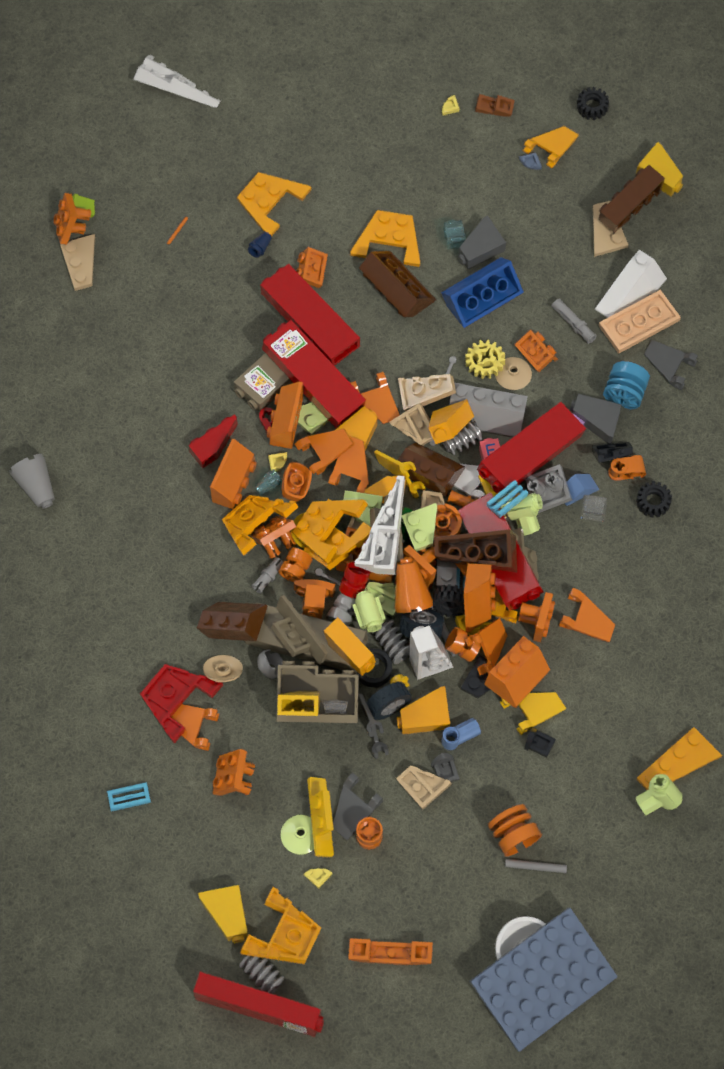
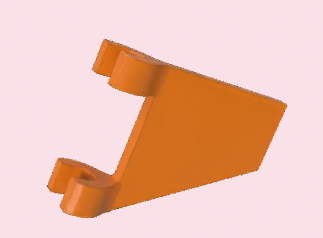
[351,372,400,424]
[295,429,354,475]
[328,436,369,493]
[559,588,615,642]
[465,618,508,675]
[171,704,219,751]

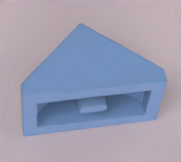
[565,474,599,506]

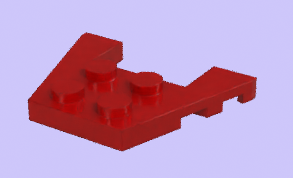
[140,664,223,744]

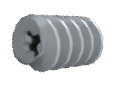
[442,419,482,455]
[372,621,410,664]
[239,955,285,994]

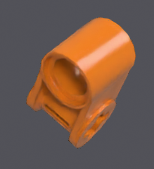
[608,455,646,480]

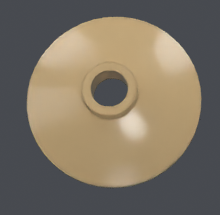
[495,357,532,390]
[203,655,243,682]

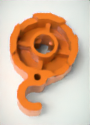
[417,504,462,555]

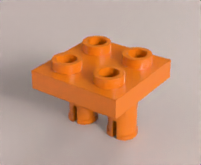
[53,193,91,245]
[250,515,296,559]
[403,545,437,590]
[518,592,555,642]
[213,749,255,796]

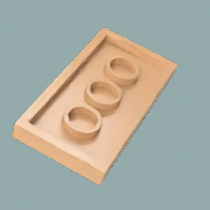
[599,290,681,354]

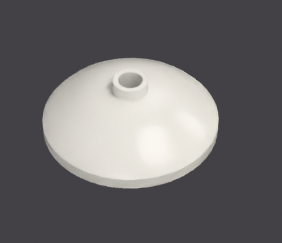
[495,917,545,960]

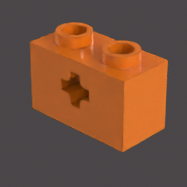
[302,584,326,619]

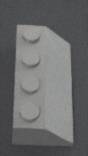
[449,383,528,437]

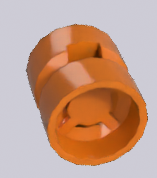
[278,547,313,583]
[445,627,481,662]
[356,817,383,850]

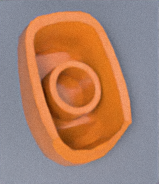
[282,462,312,502]

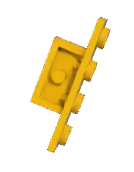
[307,777,334,857]

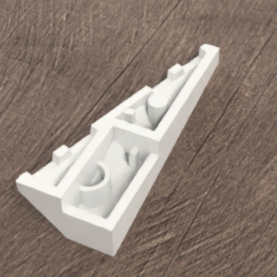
[134,55,220,108]
[355,476,405,575]

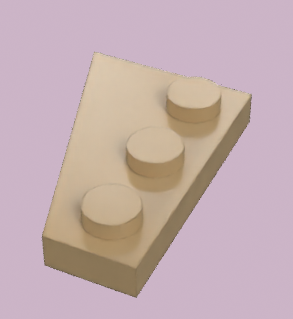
[398,374,456,412]

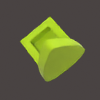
[72,193,95,218]

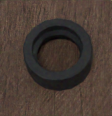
[356,648,392,688]

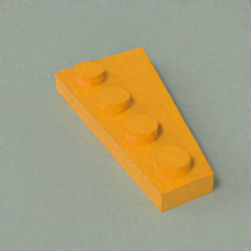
[636,727,722,790]

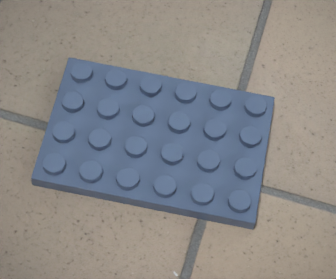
[469,908,618,1052]

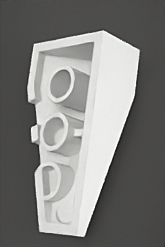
[595,250,667,318]

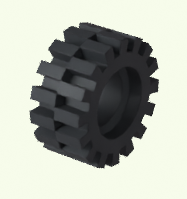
[577,87,609,120]
[636,481,672,518]
[433,584,465,618]

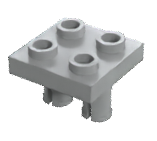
[525,464,572,513]

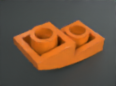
[294,579,336,598]

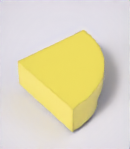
[442,95,460,115]
[268,452,287,474]
[304,868,333,889]

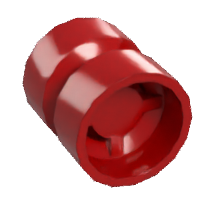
[339,562,371,598]

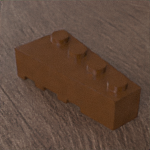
[599,165,665,233]
[434,529,518,573]

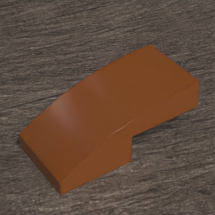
[475,94,515,117]

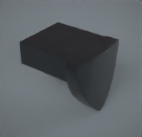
[524,728,556,758]

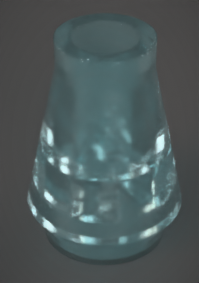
[254,469,282,496]

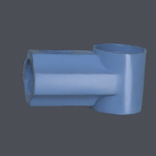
[441,718,481,750]

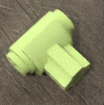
[501,493,543,535]
[352,591,386,632]
[635,774,683,815]

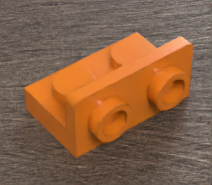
[296,247,328,288]
[514,330,558,372]

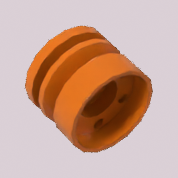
[488,804,542,857]

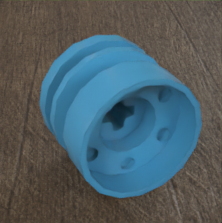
[603,361,650,409]

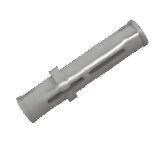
[551,299,597,344]

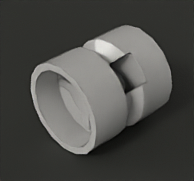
[326,593,356,626]

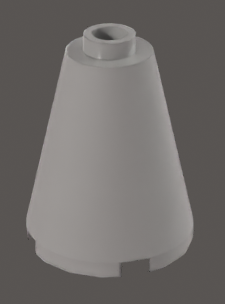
[9,454,55,509]

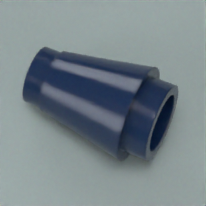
[248,232,272,258]

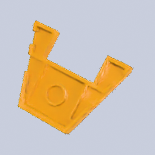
[237,172,311,237]
[350,210,420,267]
[222,495,298,555]
[292,499,368,564]
[303,499,372,570]
[240,887,321,964]

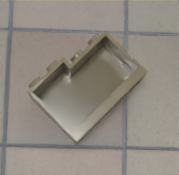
[277,661,359,723]

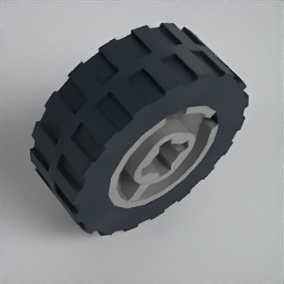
[399,608,444,638]
[367,682,412,720]

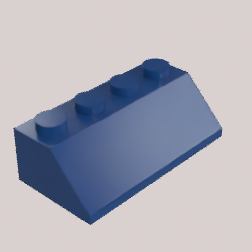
[441,258,524,328]

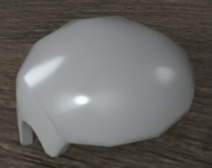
[258,649,283,679]

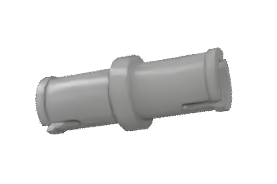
[252,557,283,593]

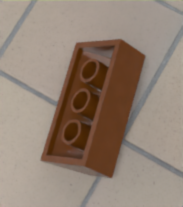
[359,251,436,318]

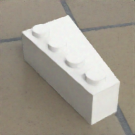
[409,625,454,680]

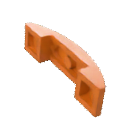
[348,938,433,965]

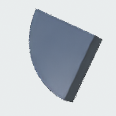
[519,152,542,170]

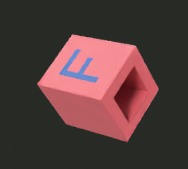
[479,438,500,460]

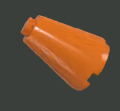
[394,557,433,613]

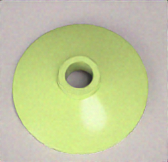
[281,815,314,854]

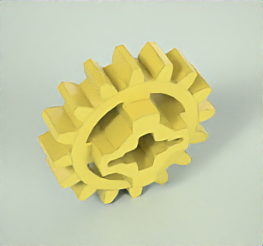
[465,340,505,379]

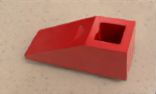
[188,414,238,468]

